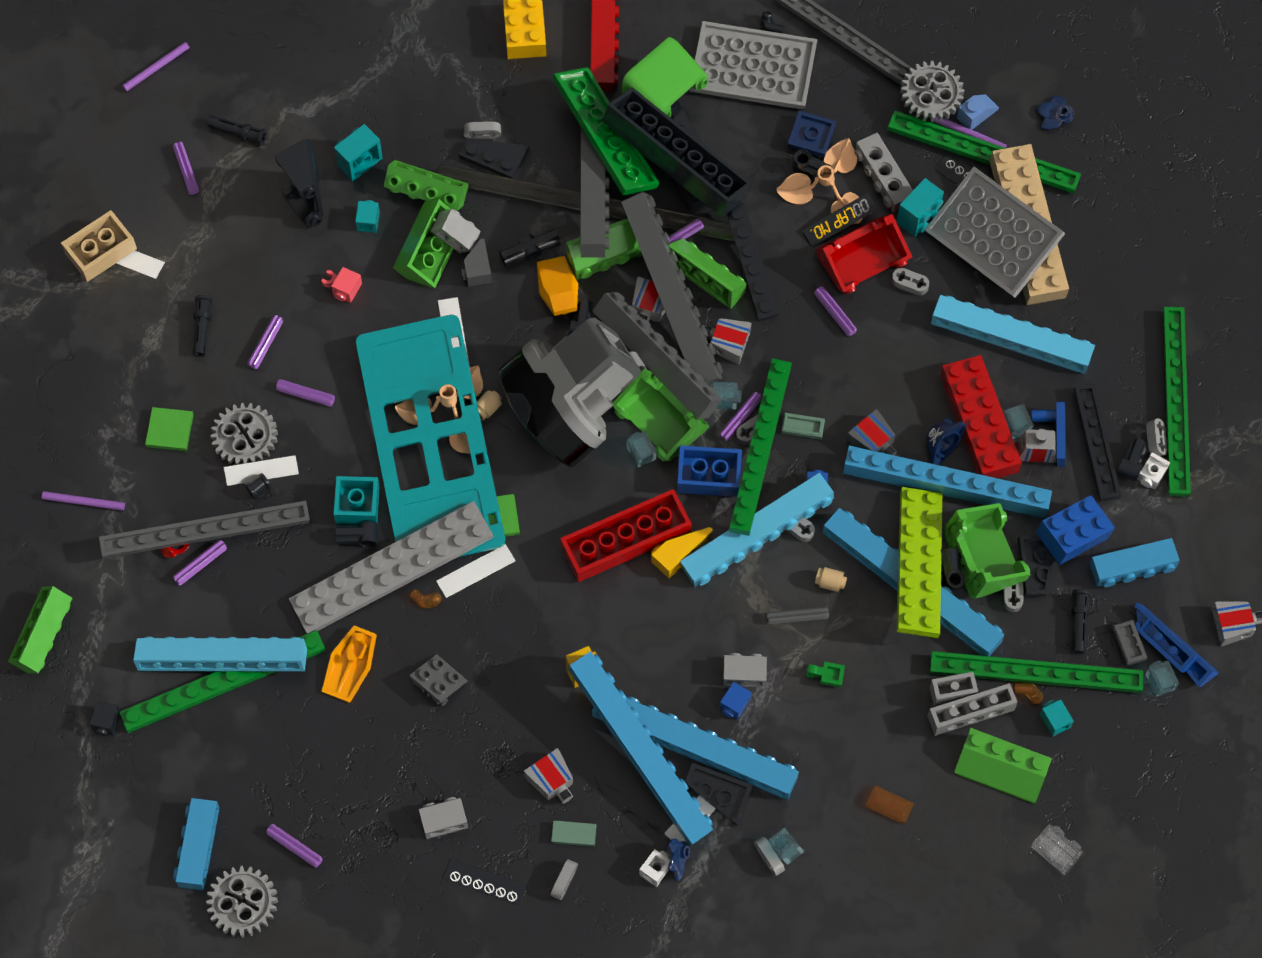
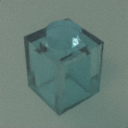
[713,382,741,409]
[1004,404,1033,439]
[627,431,656,467]
[1146,661,1179,697]
[768,827,804,865]

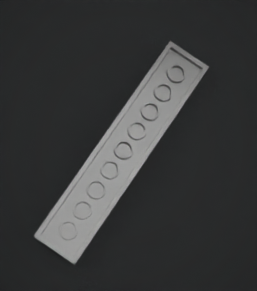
[289,501,494,634]

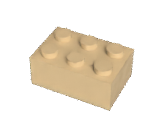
[61,210,137,282]

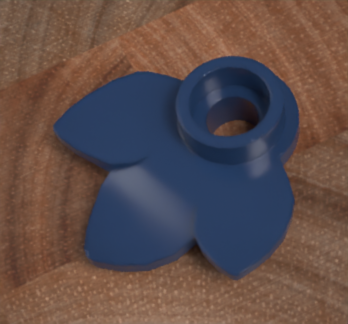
[1036,96,1074,130]
[668,838,690,881]

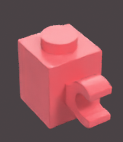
[321,267,362,303]

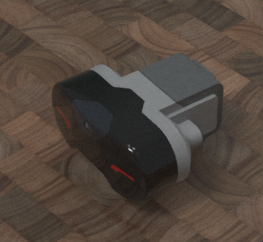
[499,318,646,468]

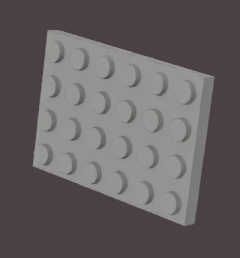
[689,21,817,110]
[925,167,1065,298]

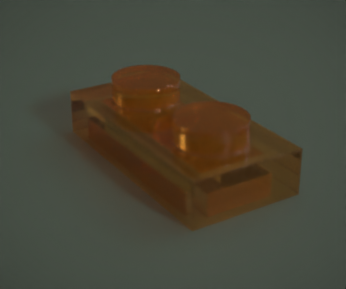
[866,785,914,824]

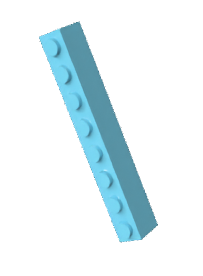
[931,295,1095,374]
[680,473,834,587]
[133,637,307,671]

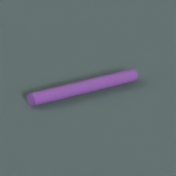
[122,42,189,92]
[933,117,1007,148]
[42,491,125,511]

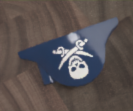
[926,418,967,465]

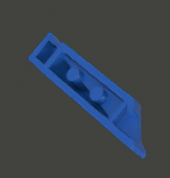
[1135,603,1219,687]

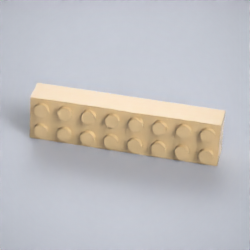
[990,144,1069,305]

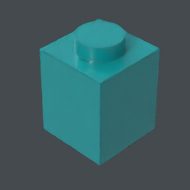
[355,200,380,233]
[1040,700,1074,737]

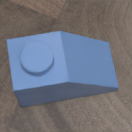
[957,94,999,130]

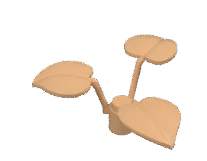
[777,138,863,224]
[395,366,483,454]

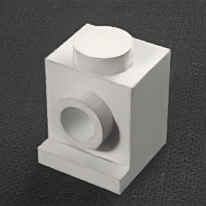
[1137,452,1170,489]
[639,849,671,887]

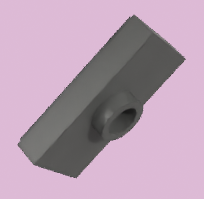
[1112,620,1147,666]

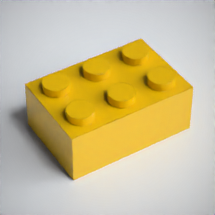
[503,0,546,59]

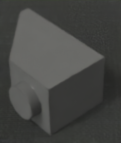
[461,239,492,287]

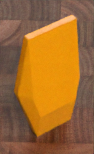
[537,256,578,316]
[322,626,377,703]

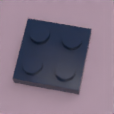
[787,111,837,158]

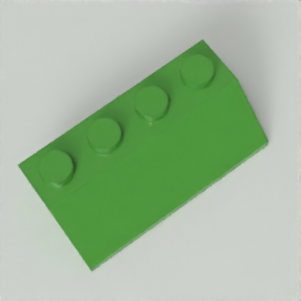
[393,199,453,288]
[566,218,643,280]
[669,239,746,309]
[954,728,1052,804]

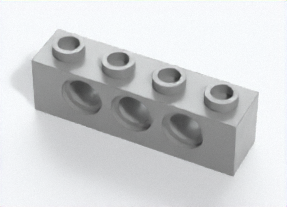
[854,132,913,214]
[927,683,1017,736]

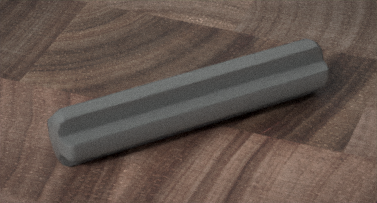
[767,606,829,624]

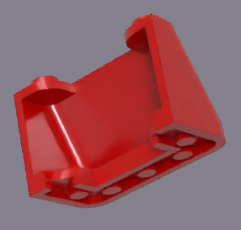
[814,214,912,295]

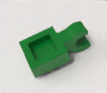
[806,661,845,688]

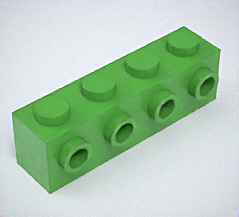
[384,160,468,211]
[8,586,72,673]

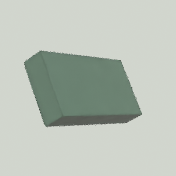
[781,413,825,440]
[551,821,597,847]

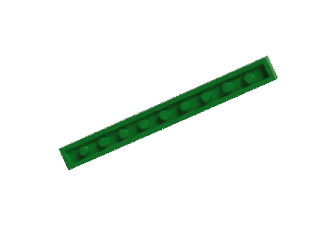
[888,111,1081,194]
[1163,307,1191,497]
[729,358,792,536]
[120,630,326,733]
[930,651,1143,693]

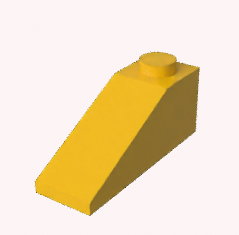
[651,527,713,578]

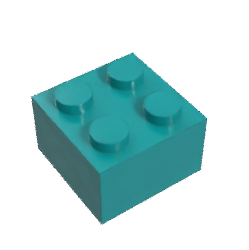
[334,124,383,182]
[897,178,944,237]
[334,476,380,525]

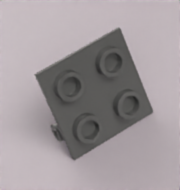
[409,654,468,706]

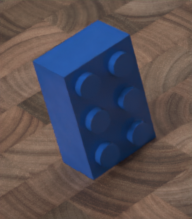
[677,445,742,497]
[1036,495,1115,565]

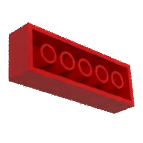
[940,355,1022,478]
[560,489,692,582]

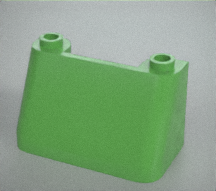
[622,37,708,117]
[613,369,709,462]
[944,503,1031,599]

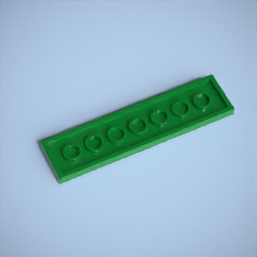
[552,67,659,195]

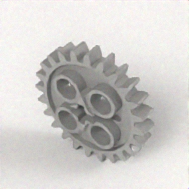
[900,61,965,122]
[210,403,278,465]
[206,866,278,938]

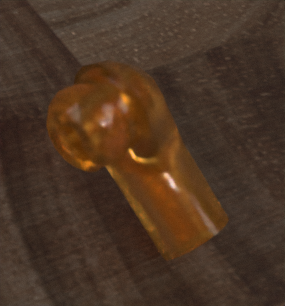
[409,589,442,609]
[1014,683,1043,704]

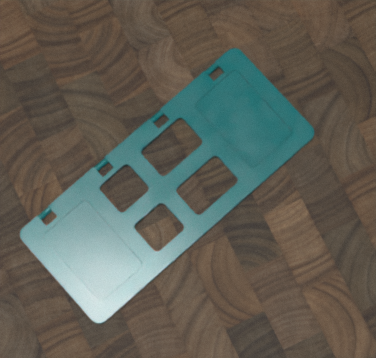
[356,314,506,557]

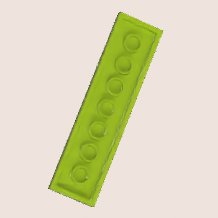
[897,487,942,638]

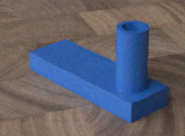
[1032,402,1066,467]

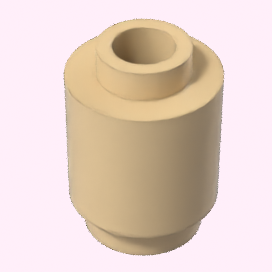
[477,390,502,421]
[815,567,847,592]

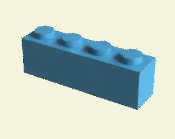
[1089,538,1180,587]
[173,798,220,890]

